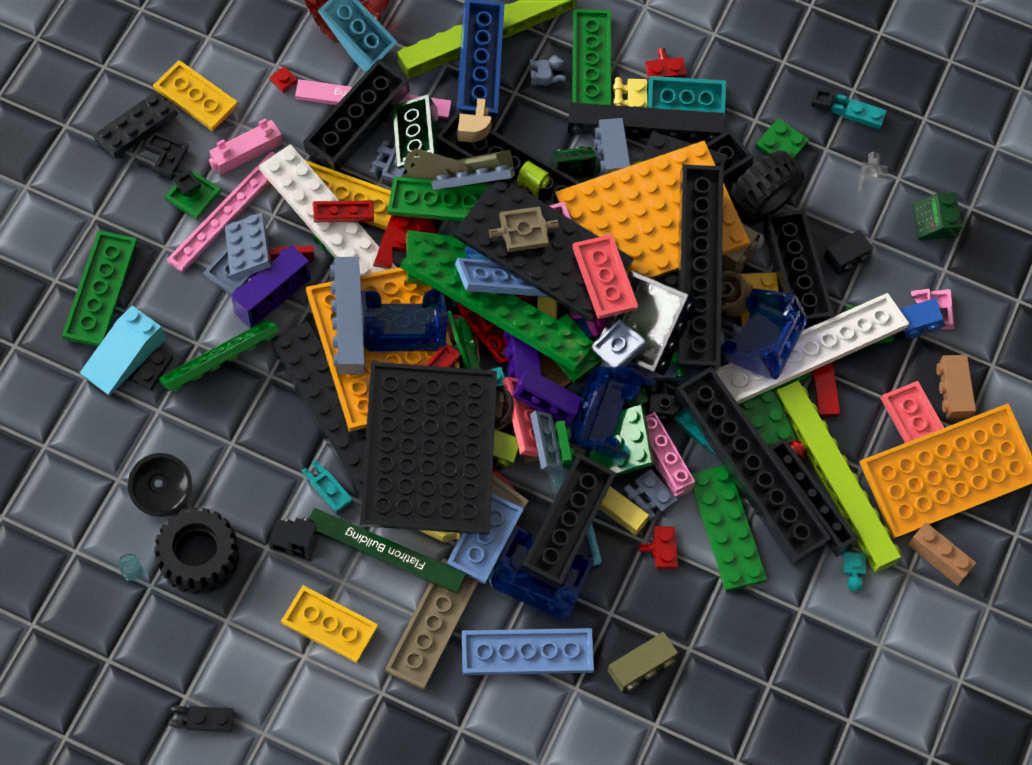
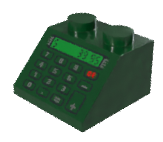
[551,146,596,179]
[912,192,962,240]

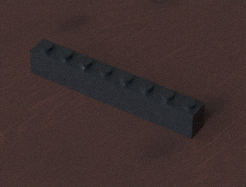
[567,102,724,142]

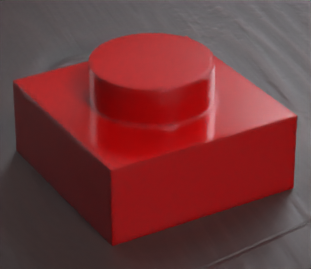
[270,66,298,93]

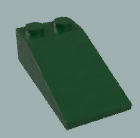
[392,94,439,169]

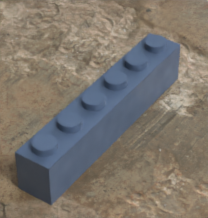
[330,257,364,374]

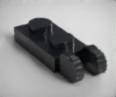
[169,706,234,732]

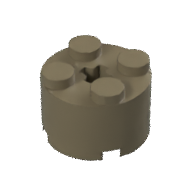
[721,270,754,317]

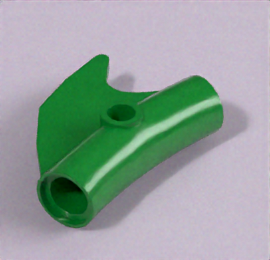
[447,310,482,370]

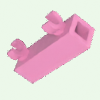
[209,119,283,175]

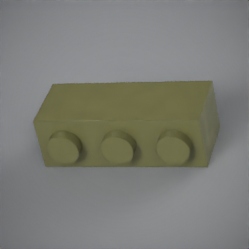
[608,632,678,692]

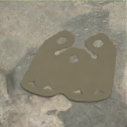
[402,149,474,180]

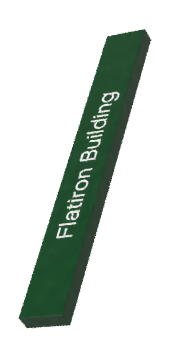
[309,508,467,594]

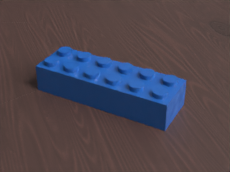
[456,0,504,120]

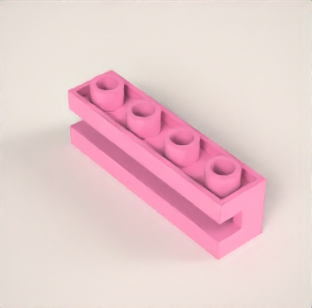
[646,412,695,498]

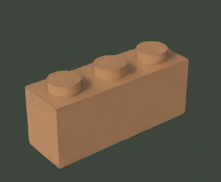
[936,355,976,420]
[908,522,976,586]

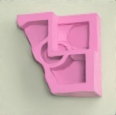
[911,289,955,330]

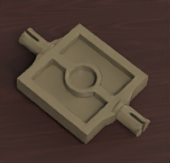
[489,206,559,252]

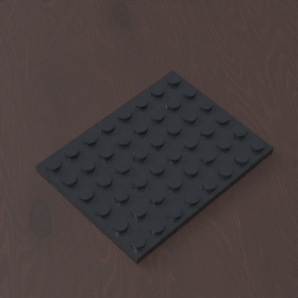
[360,362,497,535]

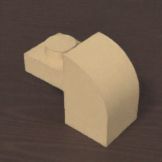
[458,98,491,142]

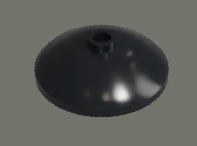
[127,453,192,517]

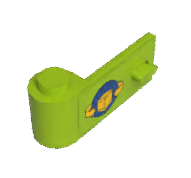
[516,161,550,199]

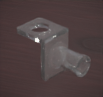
[857,152,888,191]

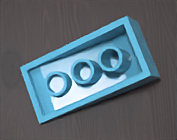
[318,0,397,73]
[80,306,167,396]

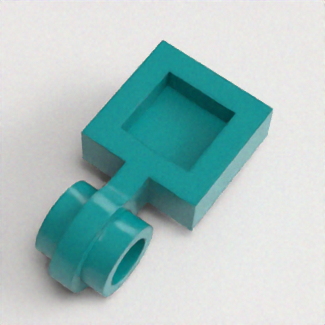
[843,552,866,592]

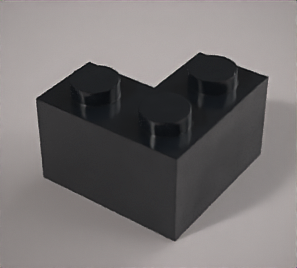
[268,518,319,561]

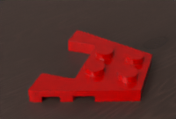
[373,216,436,269]

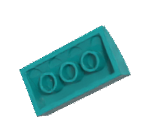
[647,76,726,118]

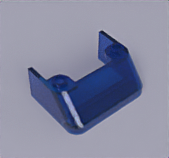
[568,367,656,459]

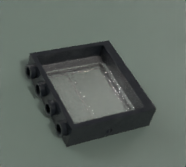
[600,271,698,376]

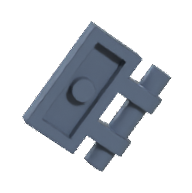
[369,141,406,182]
[623,469,678,521]

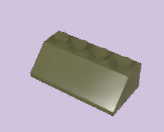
[446,150,515,184]

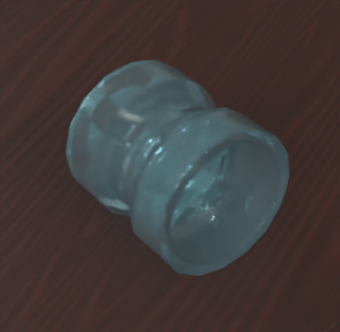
[118,553,142,581]

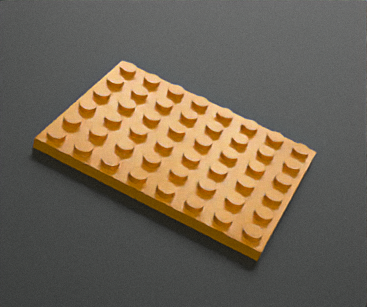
[555,141,750,280]
[306,267,460,432]

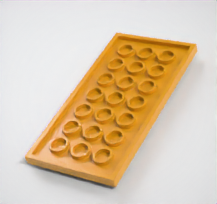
[859,403,1032,539]

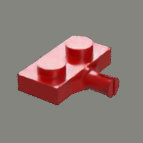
[645,48,686,80]
[639,526,678,569]

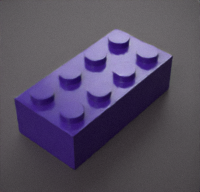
[231,245,311,328]

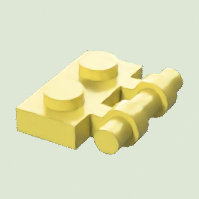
[612,77,647,108]

